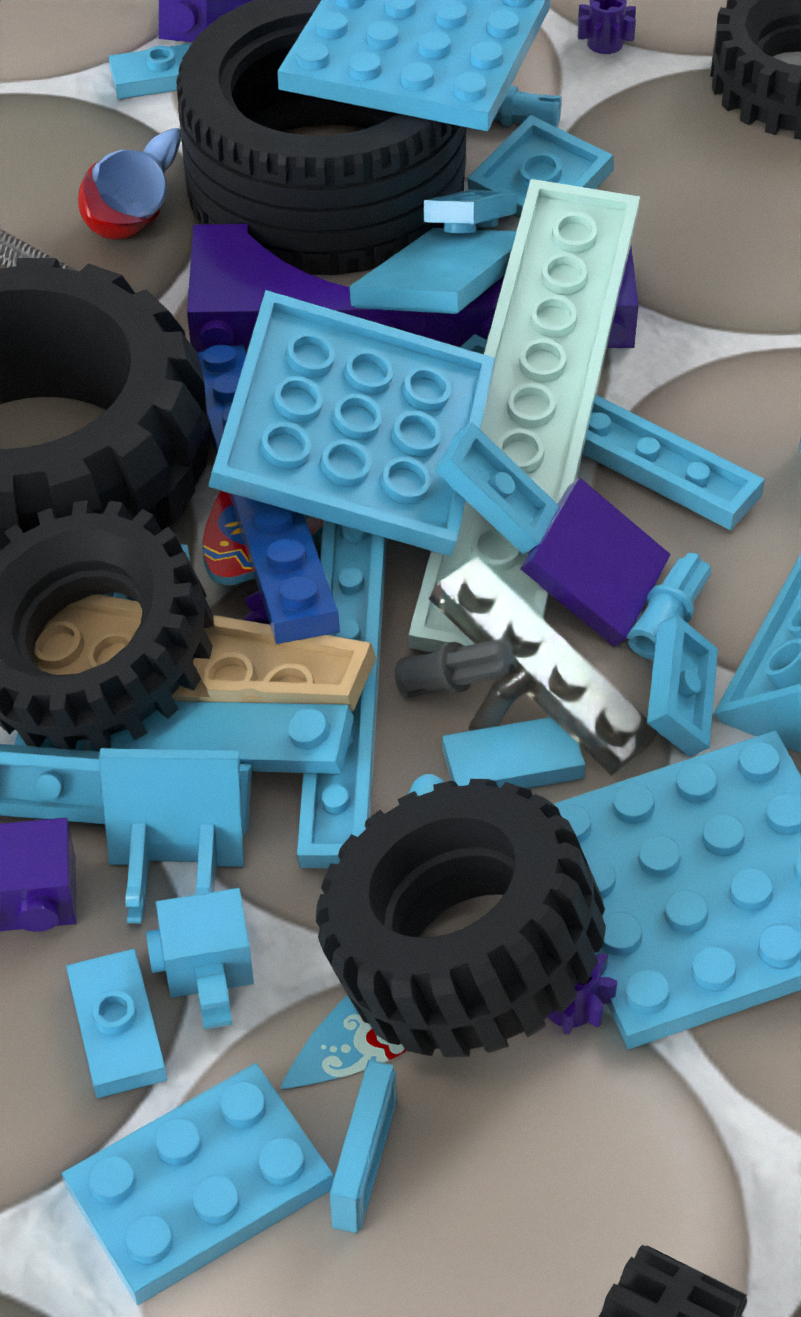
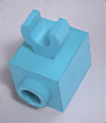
[146,888,254,1029]

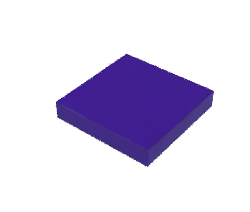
[520,477,671,647]

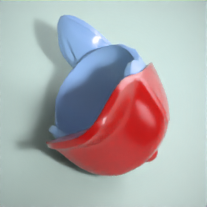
[78,128,181,240]

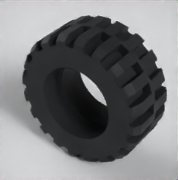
[316,779,606,1058]

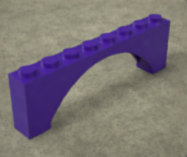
[187,224,639,353]

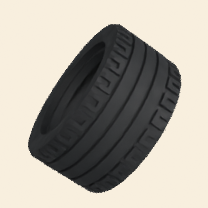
[176,0,467,275]

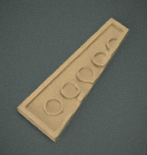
[33,594,376,711]

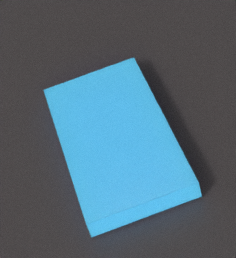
[350,228,517,314]

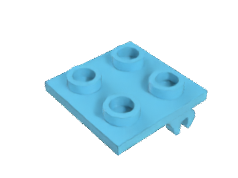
[99,748,245,924]

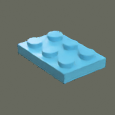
[61,1063,334,1306]

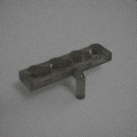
[429,558,658,776]

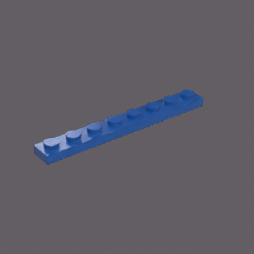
[197,345,340,644]

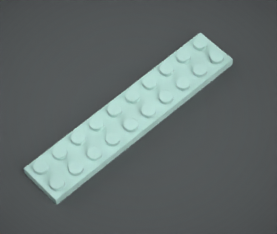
[408,179,640,671]

